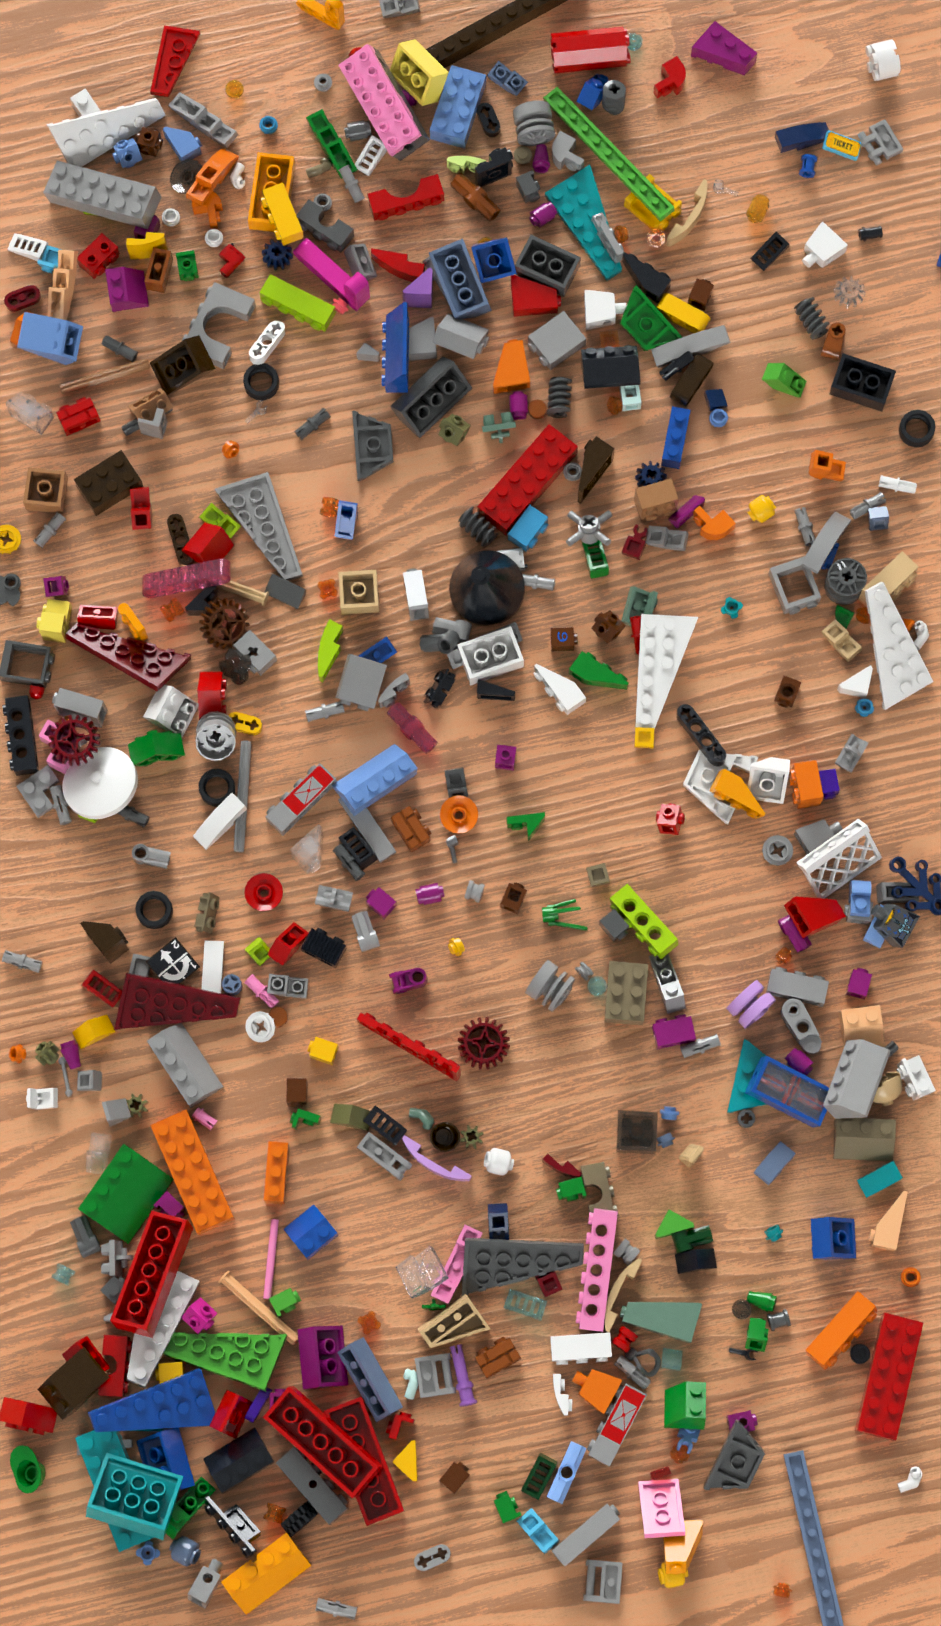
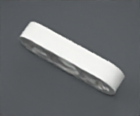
[249,321,285,365]

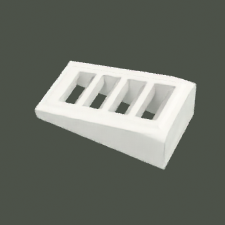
[355,135,387,176]
[8,233,48,261]

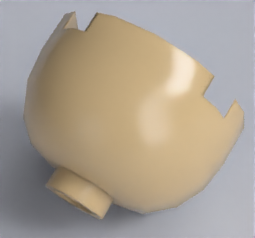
[873,1072,902,1106]

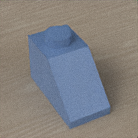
[163,127,202,165]

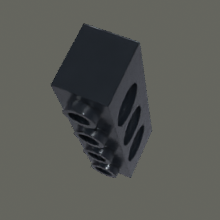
[2,695,39,776]

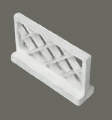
[796,819,882,899]

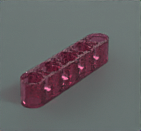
[142,559,231,598]

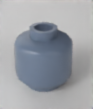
[170,1536,201,1566]

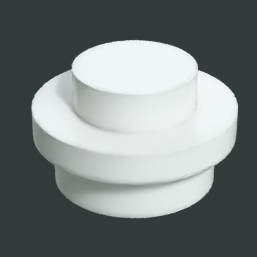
[162,208,180,227]
[205,229,223,247]

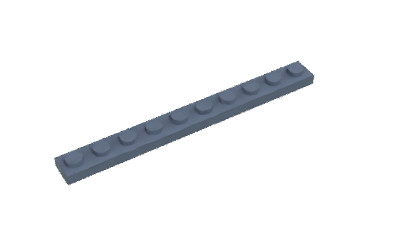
[783,1450,844,1626]

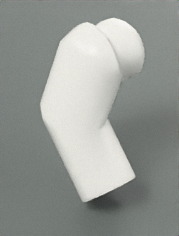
[230,162,245,189]
[914,620,929,650]
[897,1466,922,1493]

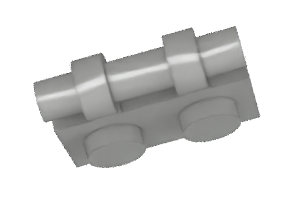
[858,119,903,166]

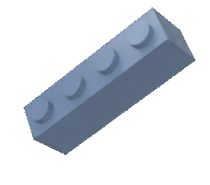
[337,1337,403,1422]

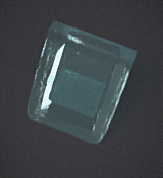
[660,1348,683,1371]

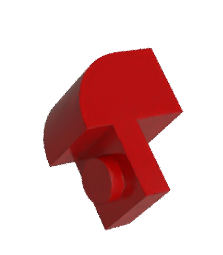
[653,56,686,98]
[130,487,152,530]

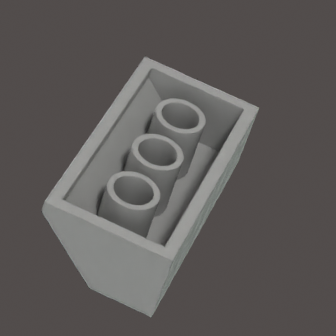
[147,1023,223,1108]
[823,1039,891,1119]

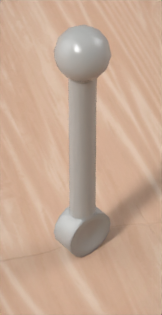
[58,1057,73,1097]

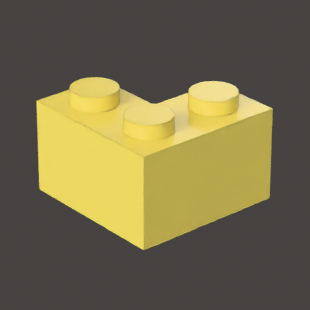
[36,599,72,643]

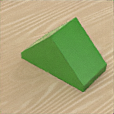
[655,1210,695,1239]

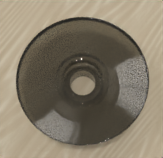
[170,159,203,194]

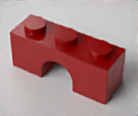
[98,1335,133,1398]

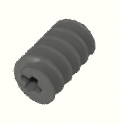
[602,80,626,115]
[794,297,830,340]
[547,377,572,418]
[458,506,498,548]

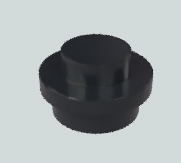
[850,1344,870,1364]

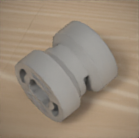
[613,1238,640,1266]

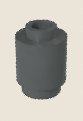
[344,120,372,142]

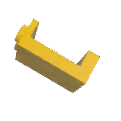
[624,174,682,234]

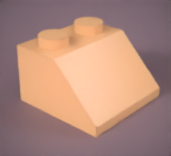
[839,1005,884,1047]

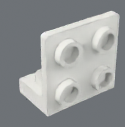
[896,1055,936,1101]

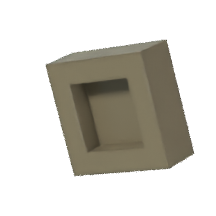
[586,863,610,887]

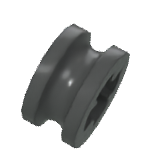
[737,1110,755,1128]

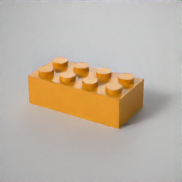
[248,152,295,232]

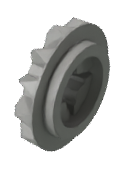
[762,835,793,866]

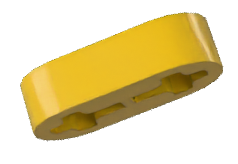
[228,712,262,735]

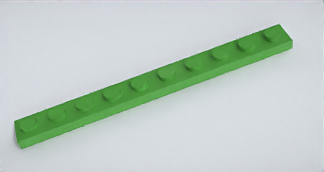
[543,87,675,222]

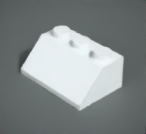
[457,626,524,686]

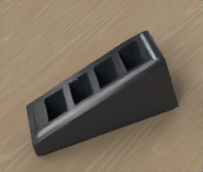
[750,232,790,271]
[477,680,515,701]
[339,827,377,870]
[363,1105,407,1145]

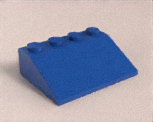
[382,302,409,393]

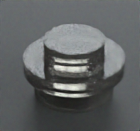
[732,1299,752,1319]

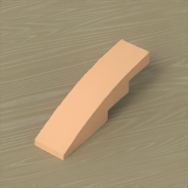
[48,250,78,320]

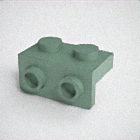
[621,586,658,626]

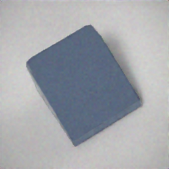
[868,506,889,531]

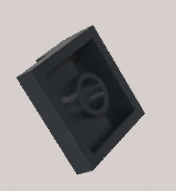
[475,147,513,187]

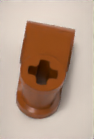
[821,322,846,361]

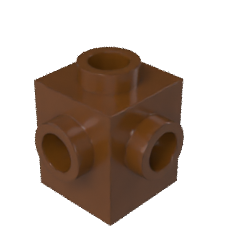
[135,127,163,157]
[591,610,626,644]

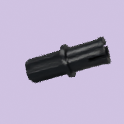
[659,351,695,381]

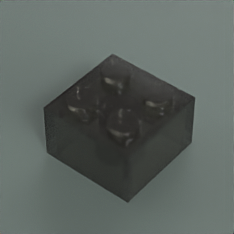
[616,1110,658,1154]

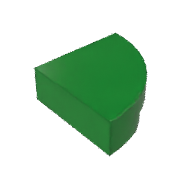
[835,605,854,629]

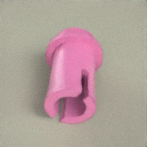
[192,1107,217,1131]

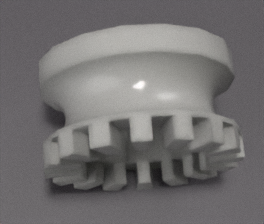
[575,962,594,981]

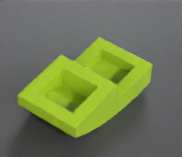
[198,503,241,539]

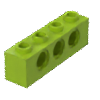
[610,884,679,959]

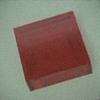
[649,1466,671,1481]

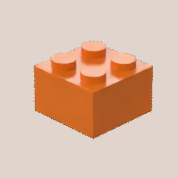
[788,760,824,809]

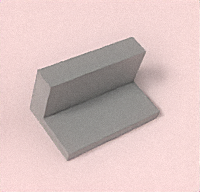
[137,408,168,439]

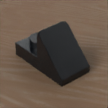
[185,582,218,616]

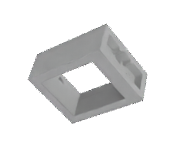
[768,556,821,615]
[52,688,108,728]

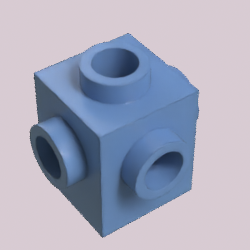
[112,138,143,168]

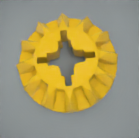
[0,525,21,554]

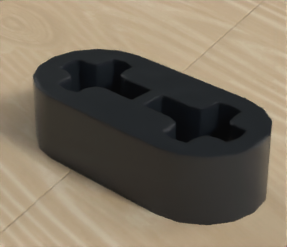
[477,103,500,137]

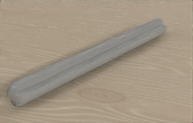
[234,741,251,853]

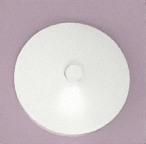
[62,747,138,819]

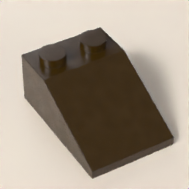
[150,335,216,396]
[578,436,615,504]
[37,1347,110,1420]

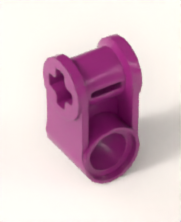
[389,968,428,994]

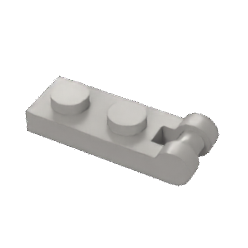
[357,1132,412,1181]

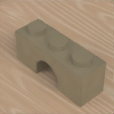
[580,1162,619,1217]

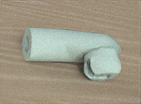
[403,1369,418,1399]

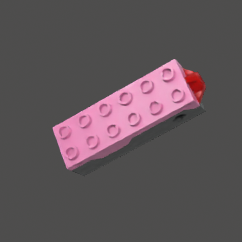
[339,44,430,161]

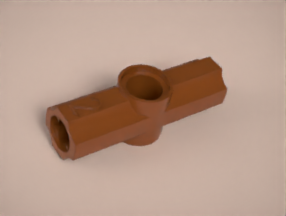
[451,173,501,222]

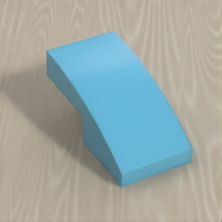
[517,1508,559,1554]

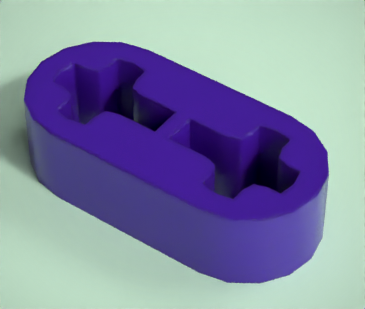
[244,1387,272,1423]

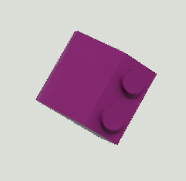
[105,267,149,312]

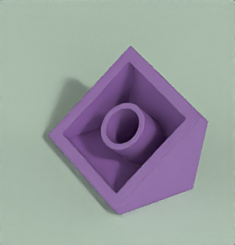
[402,267,433,308]

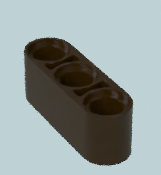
[670,354,714,407]

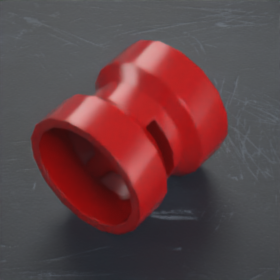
[611,1325,638,1353]

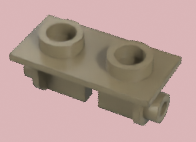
[194,892,219,934]

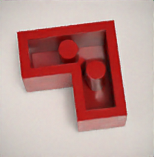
[197,672,227,720]
[0,1397,57,1435]

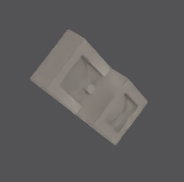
[379,0,420,18]
[646,526,689,551]

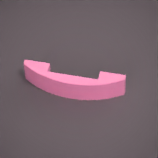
[431,1225,483,1304]

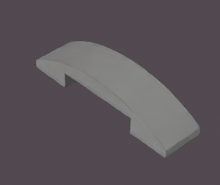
[801,512,851,574]

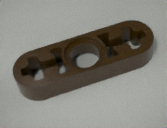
[167,514,194,566]

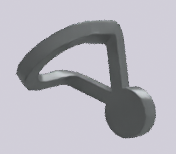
[625,1347,661,1377]

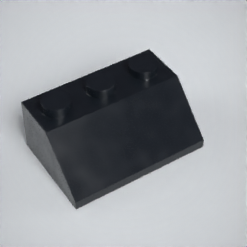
[581,345,640,389]
[204,1427,275,1494]

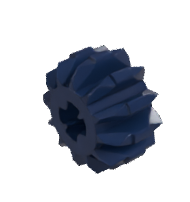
[262,239,293,271]
[635,461,667,487]

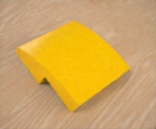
[126,232,168,259]

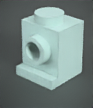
[619,385,642,411]

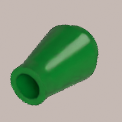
[746,1291,777,1312]

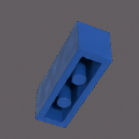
[661,406,691,469]

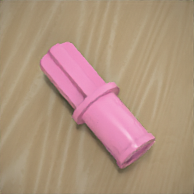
[244,974,279,1008]

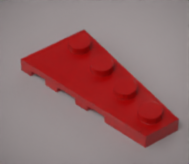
[150,25,200,97]

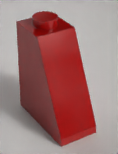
[511,275,561,317]
[784,896,846,939]

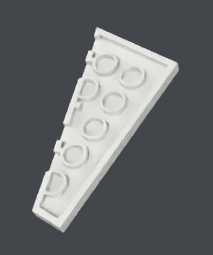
[46,98,166,167]
[865,582,934,710]
[635,614,698,729]

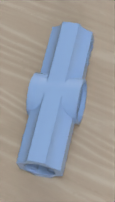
[547,1441,587,1504]

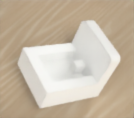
[26,1088,58,1110]

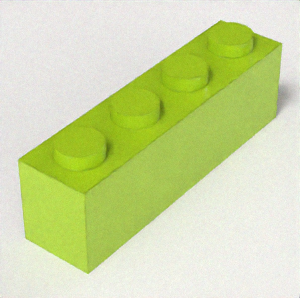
[259,274,336,332]

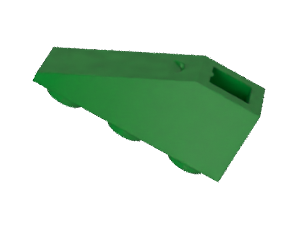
[569,651,629,690]
[166,1477,216,1539]

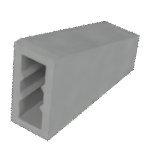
[551,1504,620,1567]

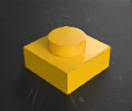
[634,727,654,749]

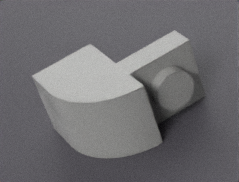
[552,131,584,172]

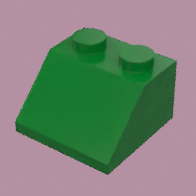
[664,1381,706,1430]

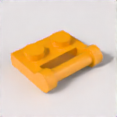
[118,603,148,641]

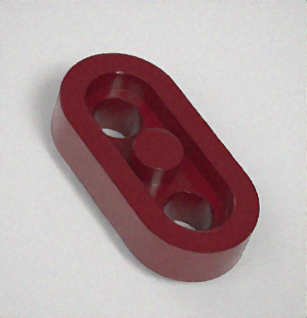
[4,285,41,312]

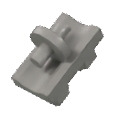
[835,734,868,773]
[315,885,353,912]
[101,1240,133,1277]

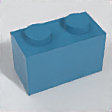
[508,505,549,552]

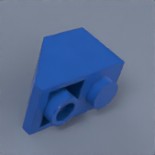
[576,74,610,110]

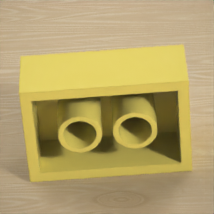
[390,39,449,106]

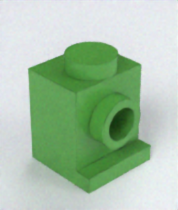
[269,1288,301,1318]

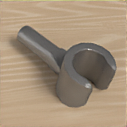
[446,835,459,863]

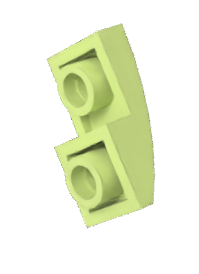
[447,156,486,174]

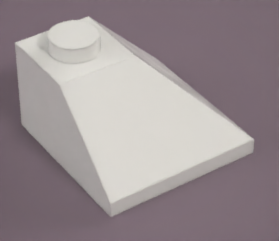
[747,757,790,804]

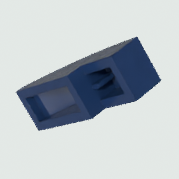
[775,122,829,153]

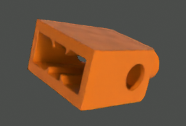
[572,1369,622,1415]

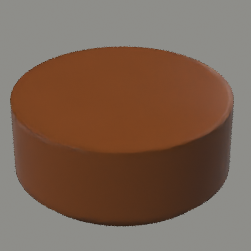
[528,399,547,419]
[269,1007,288,1027]

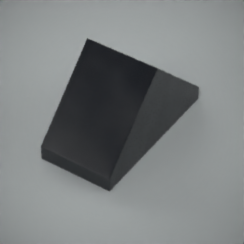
[675,1248,717,1274]

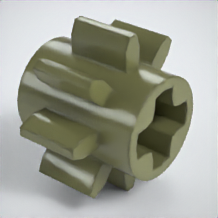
[35,1041,60,1066]
[126,1094,149,1118]
[460,1125,484,1149]

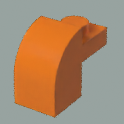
[192,191,223,229]
[809,450,846,482]
[693,505,736,540]

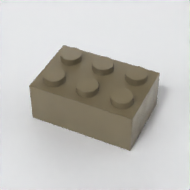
[604,961,648,1026]

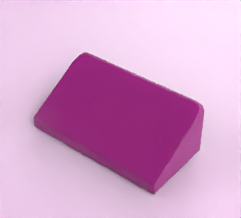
[668,495,705,529]

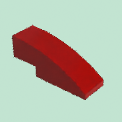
[371,248,425,282]

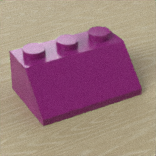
[297,1325,348,1390]

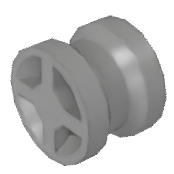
[464,880,485,903]

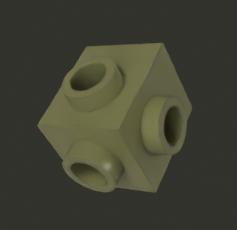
[438,414,471,446]

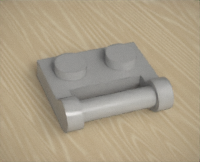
[415,1353,456,1398]
[583,1559,623,1604]

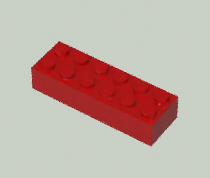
[477,424,578,536]
[110,1211,193,1338]
[855,1312,923,1441]
[263,1386,383,1498]
[324,1396,405,1526]

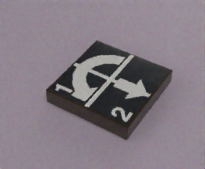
[145,937,200,984]

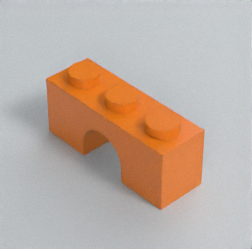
[264,1141,289,1204]

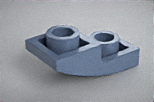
[487,61,528,96]
[754,1141,796,1185]

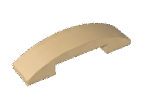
[666,179,708,247]
[604,1258,642,1333]

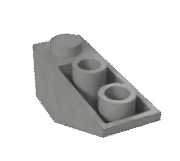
[649,954,686,1014]

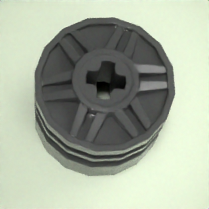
[824,558,867,605]

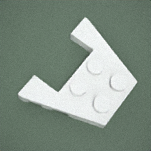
[683,750,758,825]

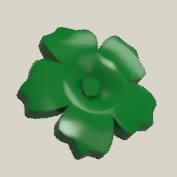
[422,1299,446,1311]

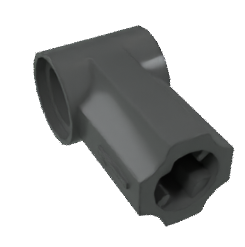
[419,630,460,654]
[70,1215,101,1258]

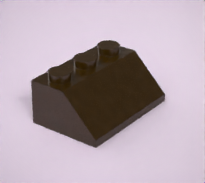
[80,921,129,964]

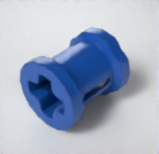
[799,154,817,178]

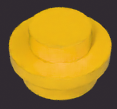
[448,938,465,957]

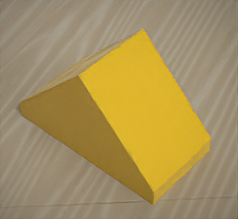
[72,1014,116,1050]
[393,1440,418,1482]

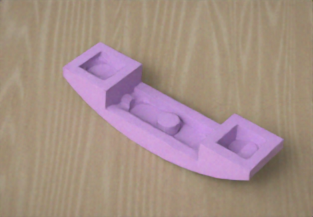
[402,1135,472,1181]

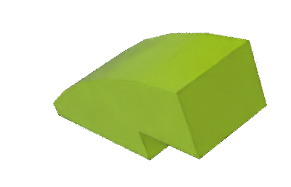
[318,619,343,683]

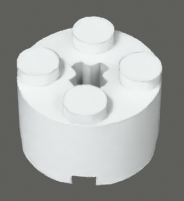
[865,39,901,81]

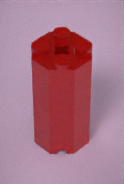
[550,26,631,74]

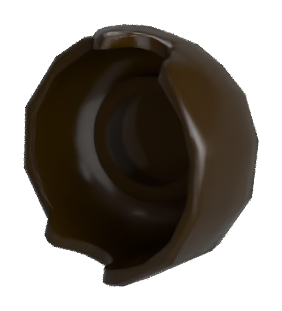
[430,1122,460,1152]

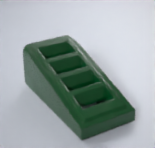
[521,1453,558,1500]

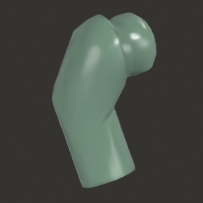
[409,1108,434,1130]

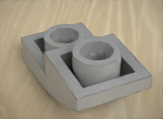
[378,673,410,708]
[267,974,309,999]

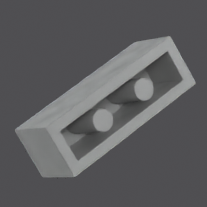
[766,967,829,1007]

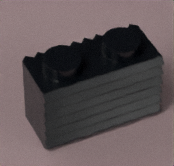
[301,928,347,968]

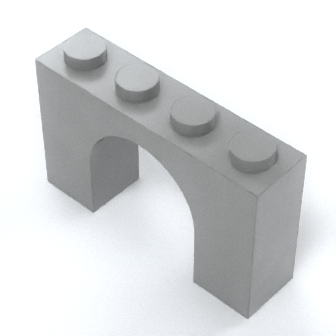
[182,282,256,369]

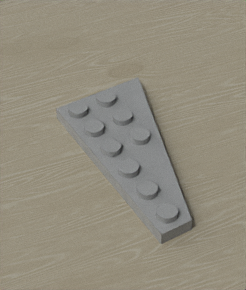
[215,472,303,581]

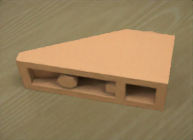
[869,1191,908,1251]

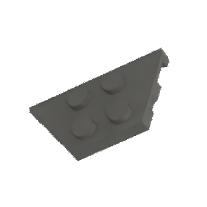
[352,411,394,481]
[704,1419,765,1490]

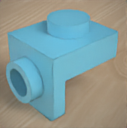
[37,245,62,273]

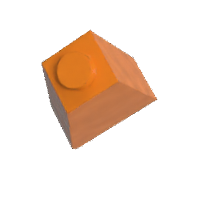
[493,339,530,394]

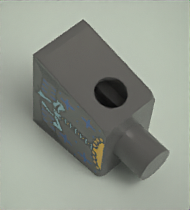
[871,904,920,948]

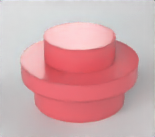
[332,298,349,315]

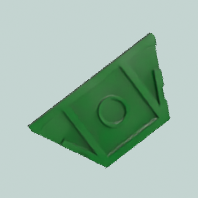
[620,285,682,351]

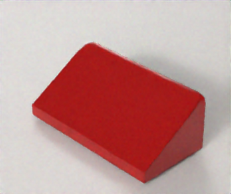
[77,605,118,630]

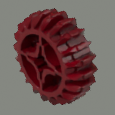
[48,715,101,766]
[458,1017,510,1070]

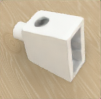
[802,221,848,268]
[584,290,626,330]

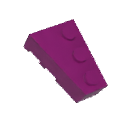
[691,21,757,76]

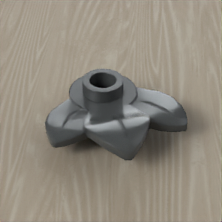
[0,574,21,606]

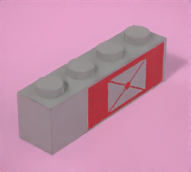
[265,763,337,836]
[587,1383,647,1467]

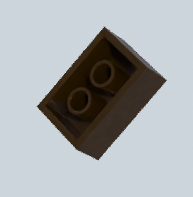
[74,450,143,516]

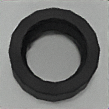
[243,363,279,401]
[899,410,936,448]
[198,769,235,807]
[135,891,173,929]

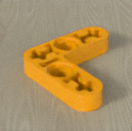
[296,0,345,30]

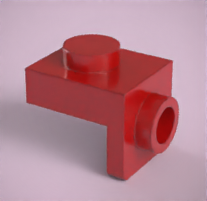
[386,1412,415,1440]

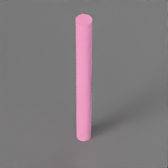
[263,1219,279,1299]

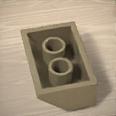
[833,1118,896,1162]

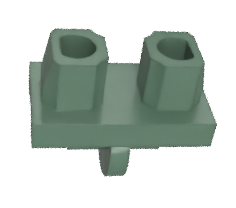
[482,412,516,443]

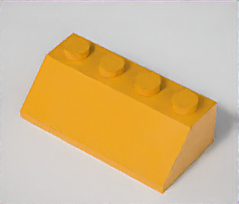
[221,1533,312,1615]

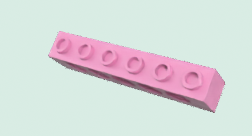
[576,1208,618,1332]

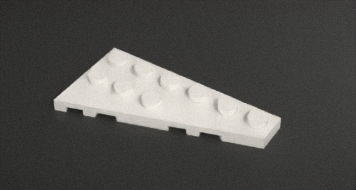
[127,1271,200,1388]

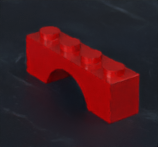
[367,174,444,221]

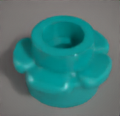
[764,1225,783,1242]

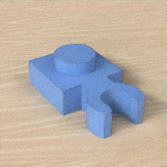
[676,1428,700,1454]

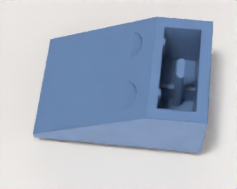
[17,312,83,365]

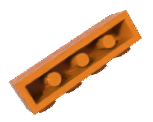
[805,1291,877,1370]

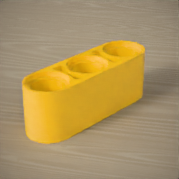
[656,293,711,333]

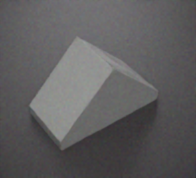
[102,1098,131,1127]

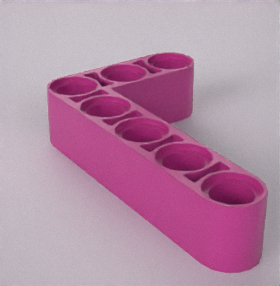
[293,238,370,311]

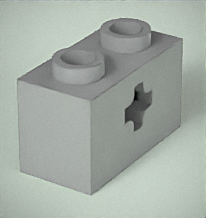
[233,630,277,676]

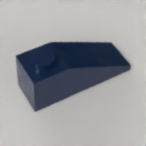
[488,1203,509,1240]

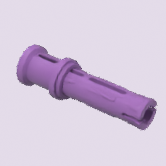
[449,1344,477,1407]

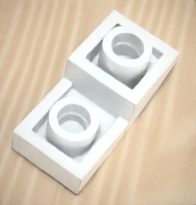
[553,1374,572,1416]

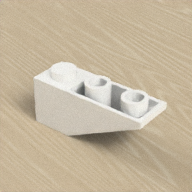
[533,664,586,715]

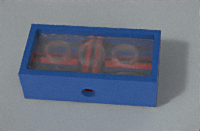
[745,1056,829,1128]

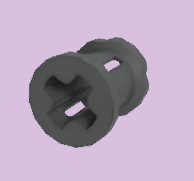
[767,1309,791,1331]

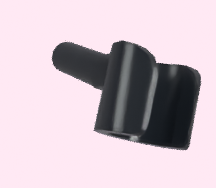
[729,1348,758,1361]

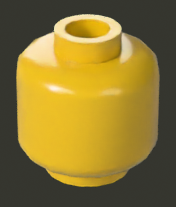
[747,495,776,523]
[657,1562,688,1588]

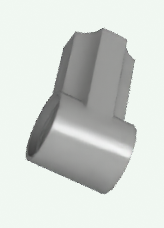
[432,617,472,643]
[132,844,171,869]
[352,911,380,952]

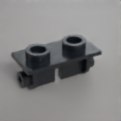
[424,669,455,708]

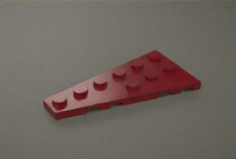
[65,623,191,692]
[114,973,241,1030]

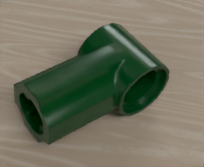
[671,1225,713,1254]

